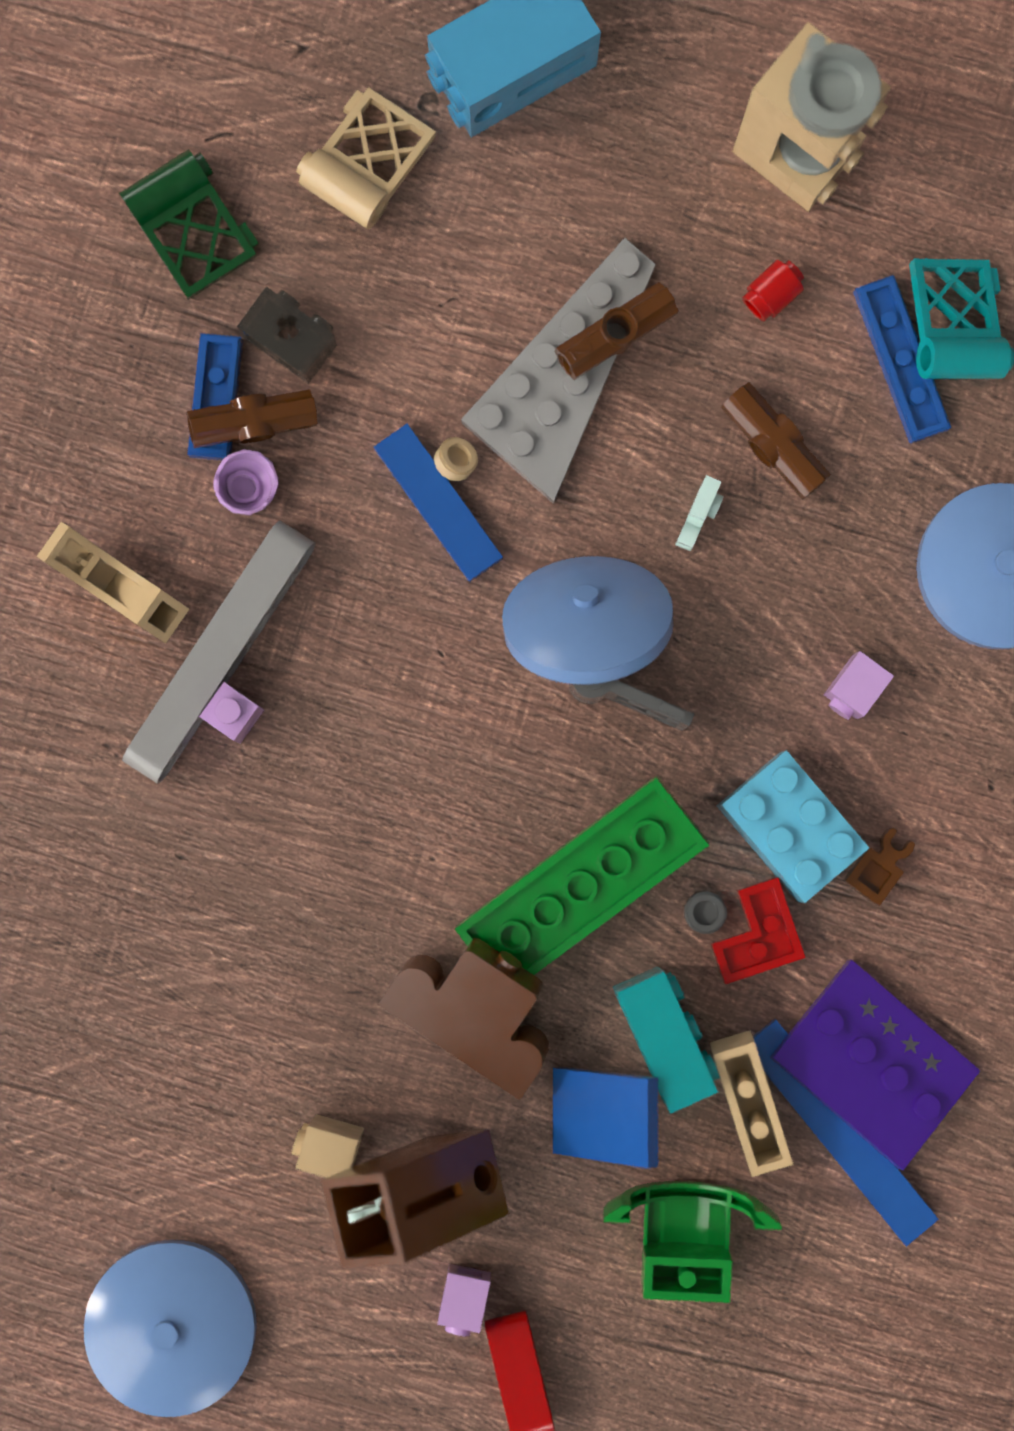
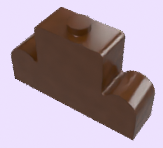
[378,938,549,1100]

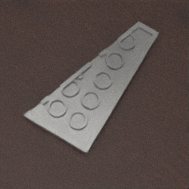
[461,238,656,504]

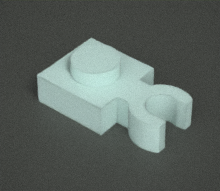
[675,475,724,551]

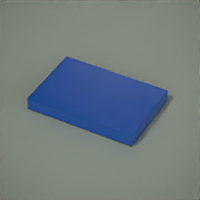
[553,1067,658,1168]

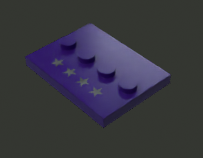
[769,960,980,1170]

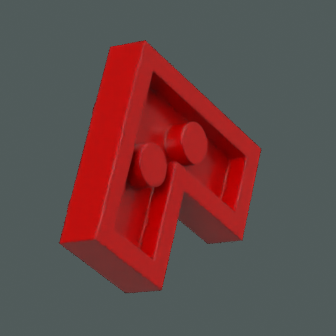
[710,877,806,985]

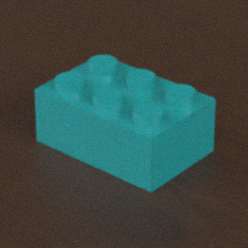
[612,966,720,1114]

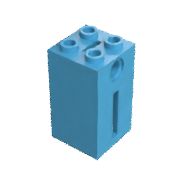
[425,0,601,137]

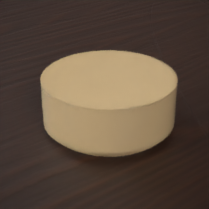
[434,437,478,481]

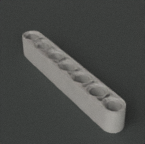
[122,520,316,784]

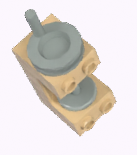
[732,22,891,212]

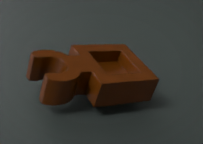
[843,828,915,906]

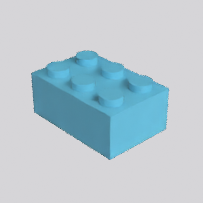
[717,750,869,903]

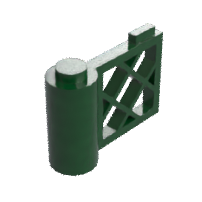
[119,149,259,300]

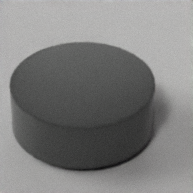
[684,891,727,934]

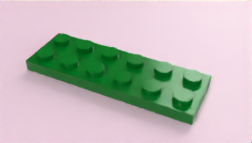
[454,775,709,975]

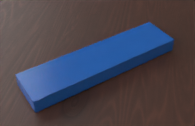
[853,275,952,444]
[374,424,503,583]

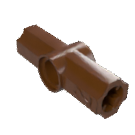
[554,282,679,381]
[721,382,831,500]
[186,389,318,449]

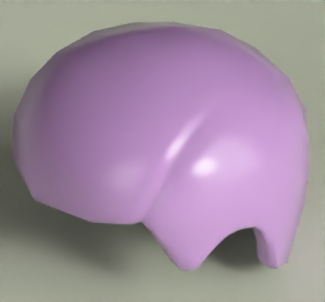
[213,449,279,516]

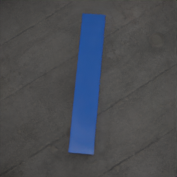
[753,1019,939,1246]

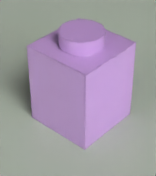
[823,651,894,720]
[199,682,264,744]
[438,1264,491,1336]

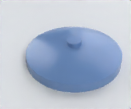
[917,483,1014,650]
[502,556,673,684]
[84,1240,257,1417]

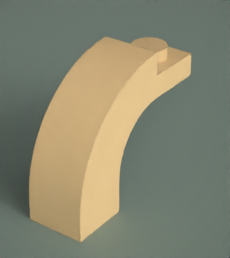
[37,522,189,643]

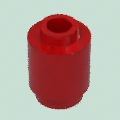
[742,260,804,322]

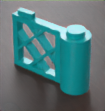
[909,258,1014,379]

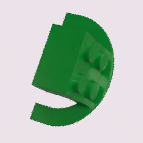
[603,1181,782,1303]

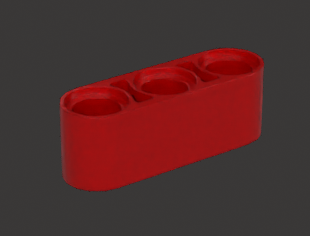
[484,1310,555,1431]

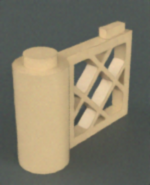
[297,87,436,230]

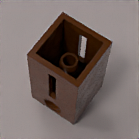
[321,1129,510,1268]

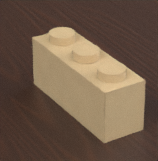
[710,1030,793,1177]

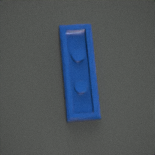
[187,333,243,460]

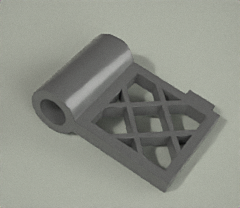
[569,680,694,731]

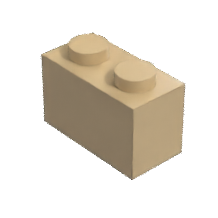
[292,1114,364,1178]

